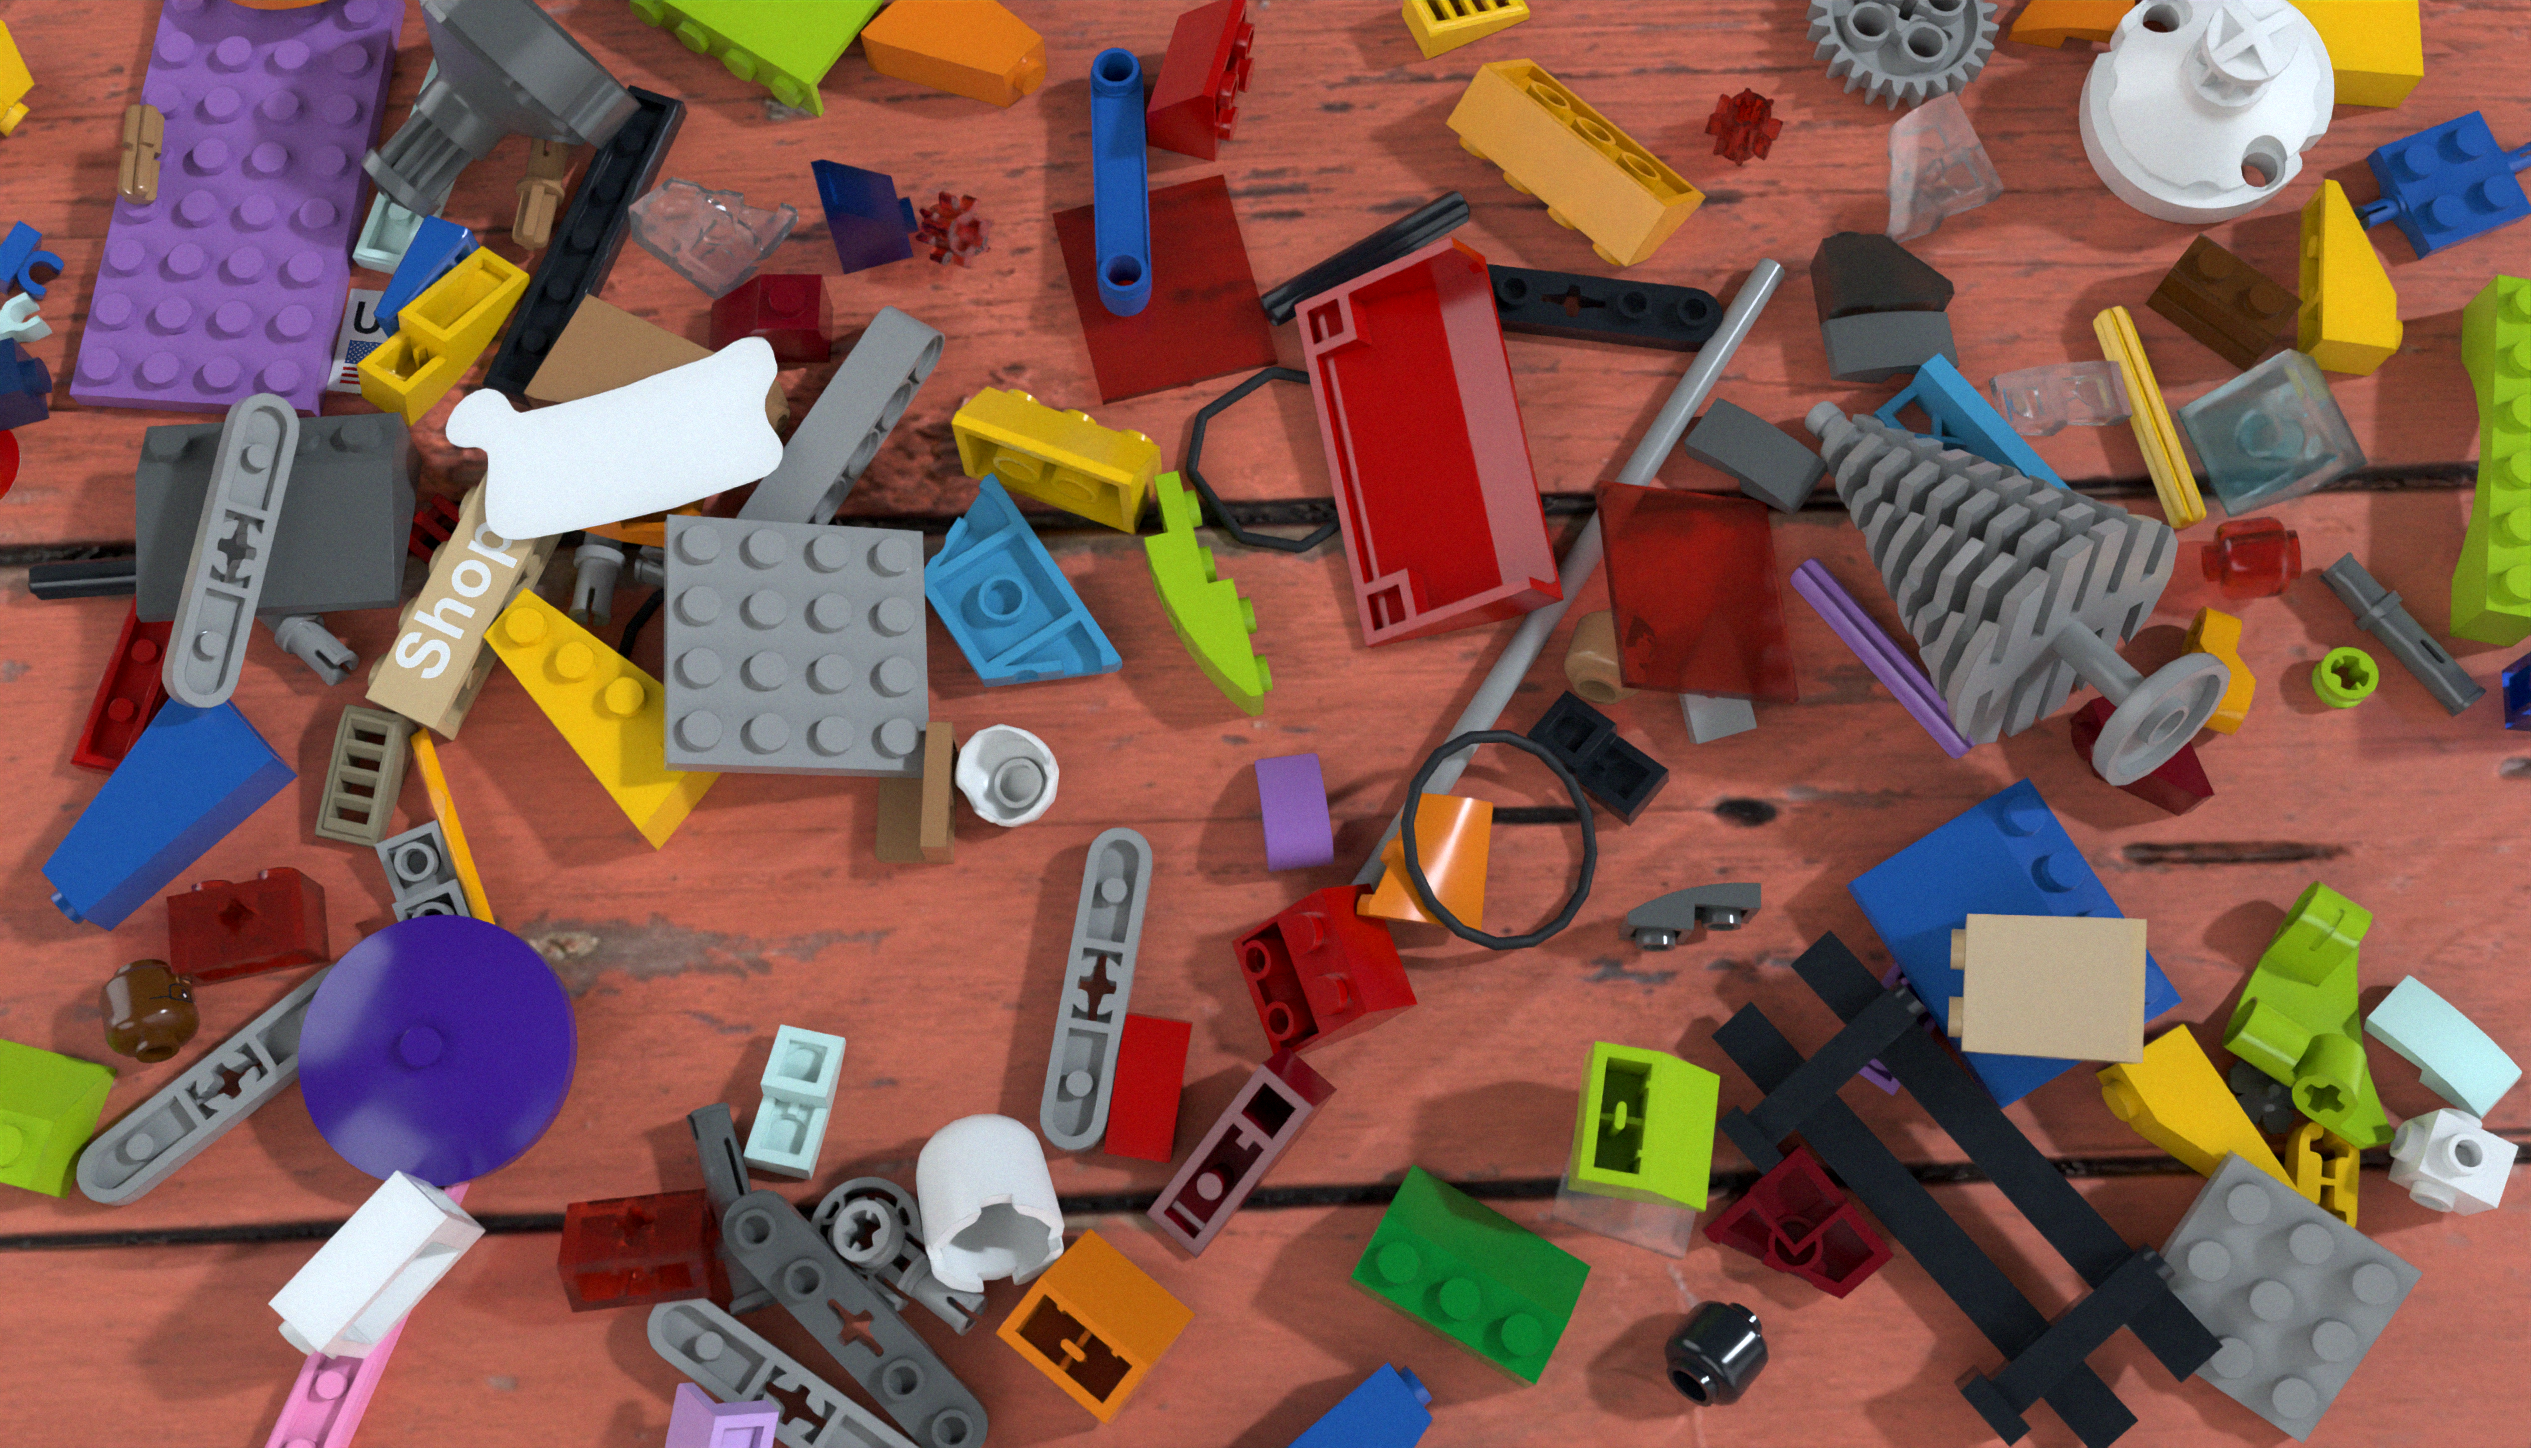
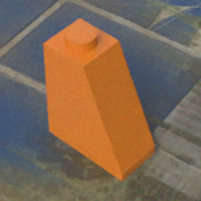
[860,0,1048,109]

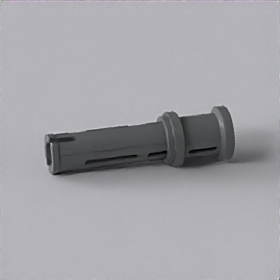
[686,1103,780,1316]

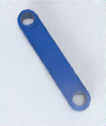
[1090,48,1152,317]

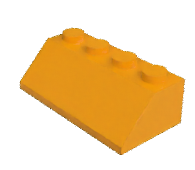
[1446,58,1706,267]

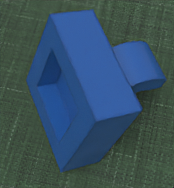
[0,220,64,300]

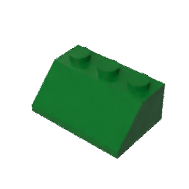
[1347,1164,1591,1389]

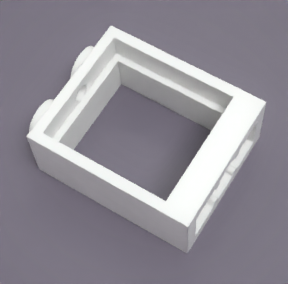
[268,1170,486,1359]

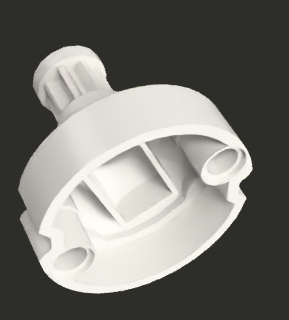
[2079,0,2335,224]

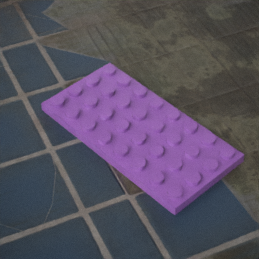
[69,0,406,418]

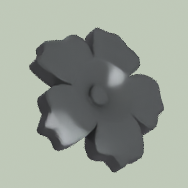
[2226,1060,2298,1136]

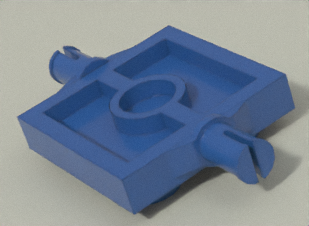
[2353,110,2531,260]

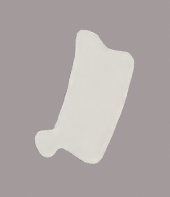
[446,336,783,540]

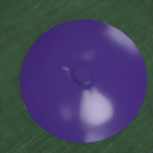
[298,915,578,1187]

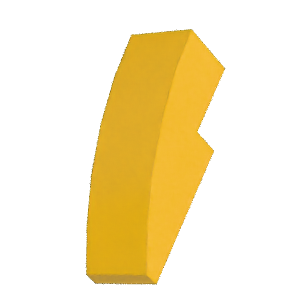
[356,246,530,427]

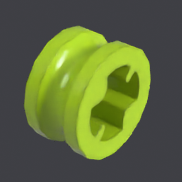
[2312,646,2379,709]

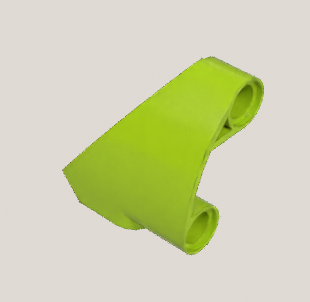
[2222,880,2396,1150]

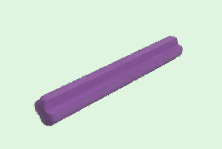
[1790,557,1977,759]

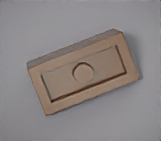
[875,722,960,864]

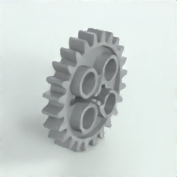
[1806,0,1999,111]

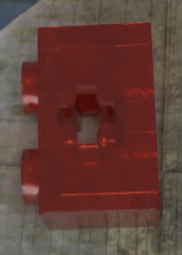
[166,867,331,987]
[557,1188,719,1313]

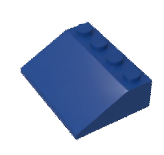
[1846,777,2183,1110]

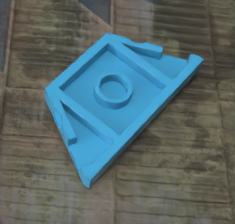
[924,472,1123,688]

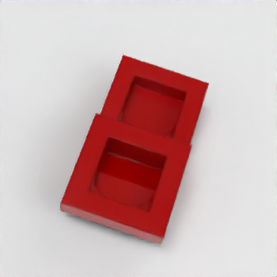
[1104,1012,1193,1164]

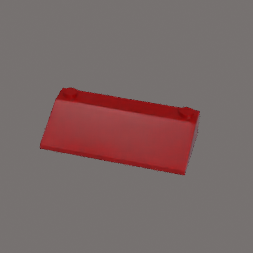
[1294,236,1564,648]

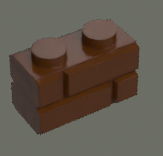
[2145,232,2304,373]

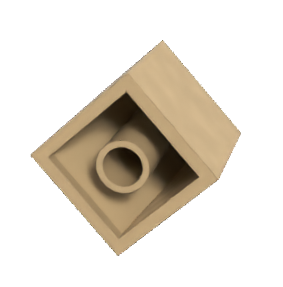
[1948,914,2147,1064]

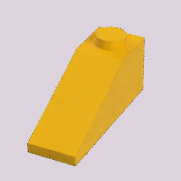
[2297,179,2403,376]
[2096,1023,2300,1193]

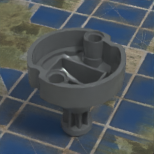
[360,0,642,218]

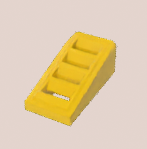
[1402,0,1530,60]

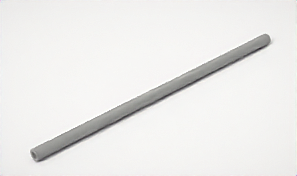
[1351,258,1785,893]

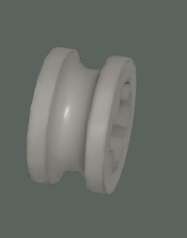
[833,1200,904,1269]

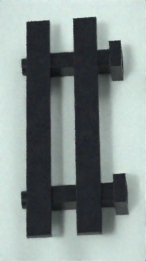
[1711,930,2224,1448]

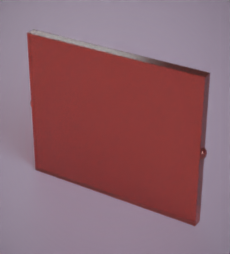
[1052,174,1278,405]
[1594,480,1800,705]

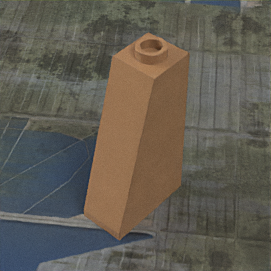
[523,294,790,439]

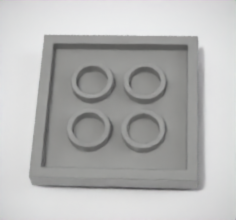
[2123,1149,2423,1444]

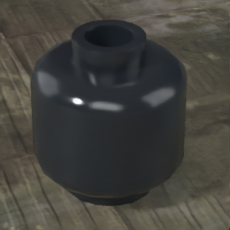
[1664,1300,1769,1407]

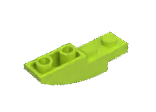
[1144,470,1273,717]

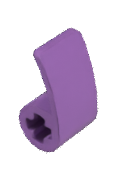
[1254,753,1334,872]

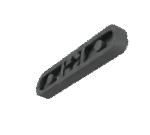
[722,1189,989,1448]

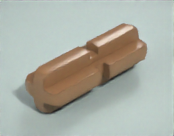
[117,104,165,205]

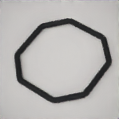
[1185,367,1341,553]

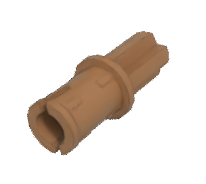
[511,138,570,251]

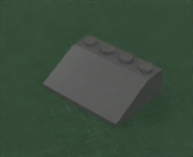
[135,412,423,623]

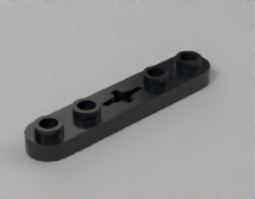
[1487,264,1723,352]

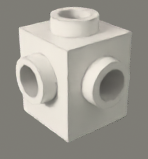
[2388,1108,2519,1216]

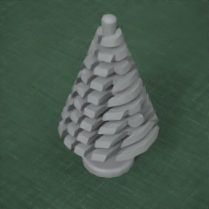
[1805,401,2231,786]

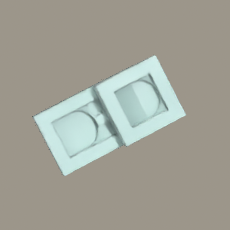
[2364,974,2522,1120]
[743,1024,846,1180]

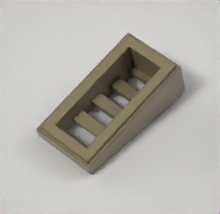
[314,704,419,850]

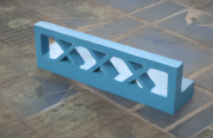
[1872,352,2071,490]

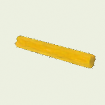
[2093,306,2207,530]

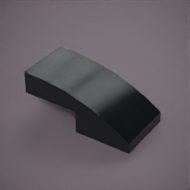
[1526,690,1669,827]

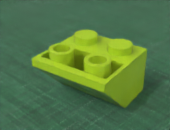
[1567,1041,1720,1213]

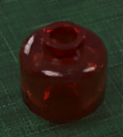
[2201,516,2302,602]

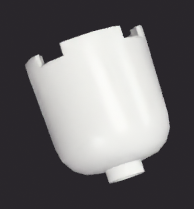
[916,1114,1065,1293]

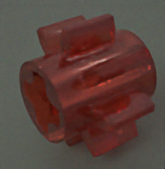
[1705,88,1783,166]
[915,191,994,269]

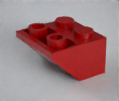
[1146,0,1255,162]
[1231,883,1418,1056]

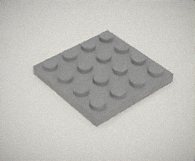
[664,514,929,778]

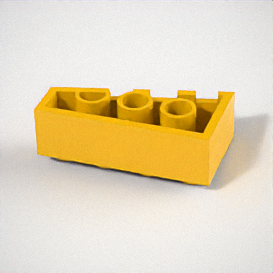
[483,587,722,851]

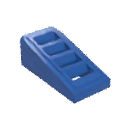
[373,215,480,339]

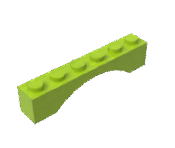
[2450,274,2531,647]

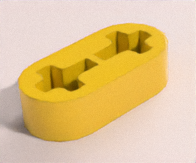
[2284,1121,2360,1228]

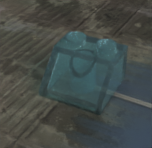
[2177,348,2368,518]

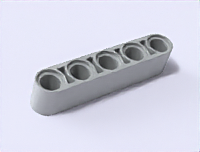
[736,305,945,525]

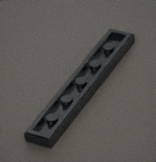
[482,85,688,408]

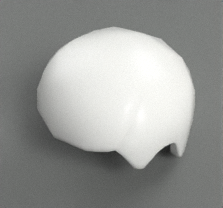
[955,724,1059,827]

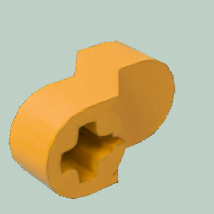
[2179,606,2257,736]

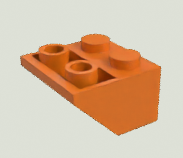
[995,1228,1196,1427]

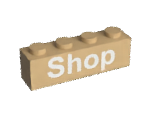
[365,471,563,741]

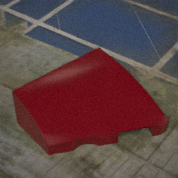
[1702,1143,1895,1299]

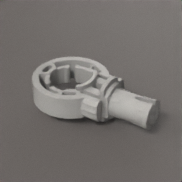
[811,1177,989,1336]

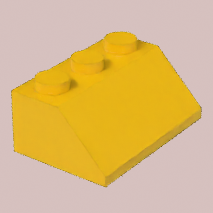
[951,386,1162,535]

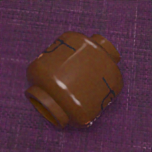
[99,959,200,1063]

